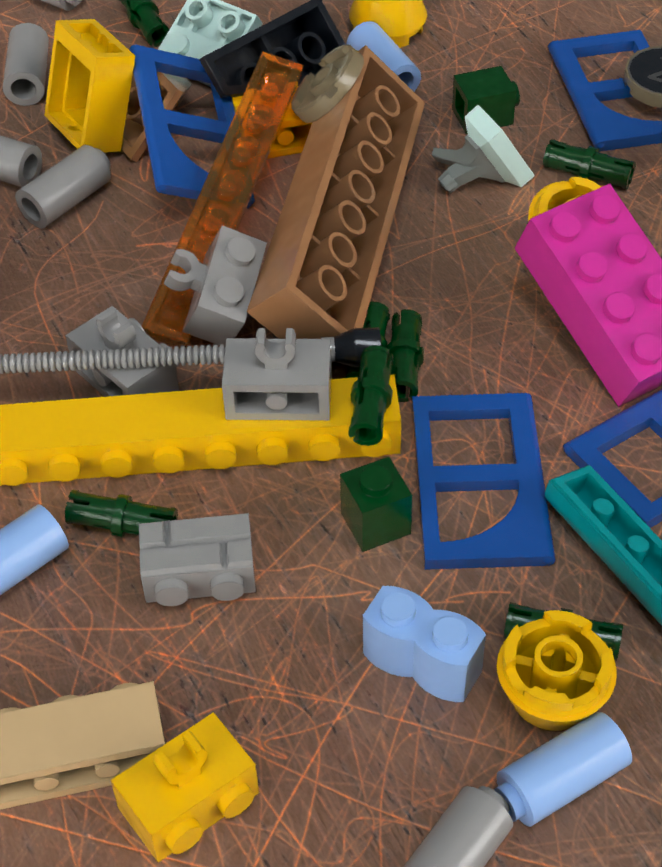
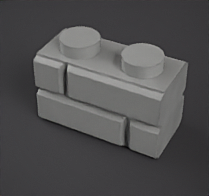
[139,513,256,606]

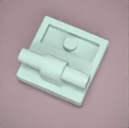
[158,0,263,87]

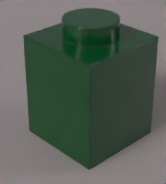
[452,66,520,134]
[340,457,413,552]

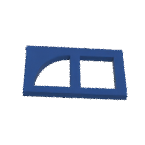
[548,30,662,152]
[129,45,255,209]
[563,389,662,528]
[412,393,556,570]

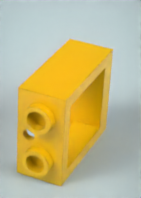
[44,19,136,153]

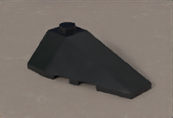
[199,0,346,98]

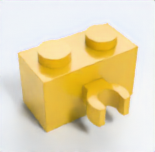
[110,712,259,863]

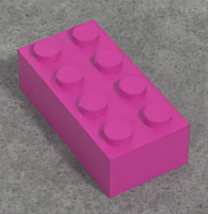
[515,184,662,407]

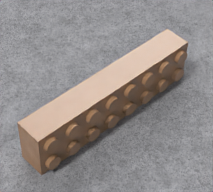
[247,45,425,339]

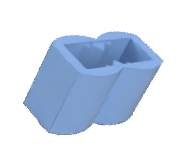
[363,586,486,702]

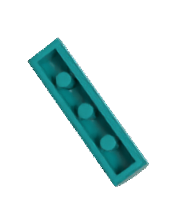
[545,465,662,626]

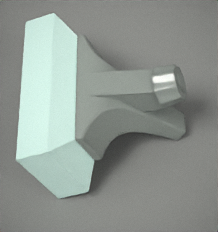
[432,105,535,193]

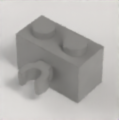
[164,225,267,347]
[65,306,179,397]
[222,328,332,421]

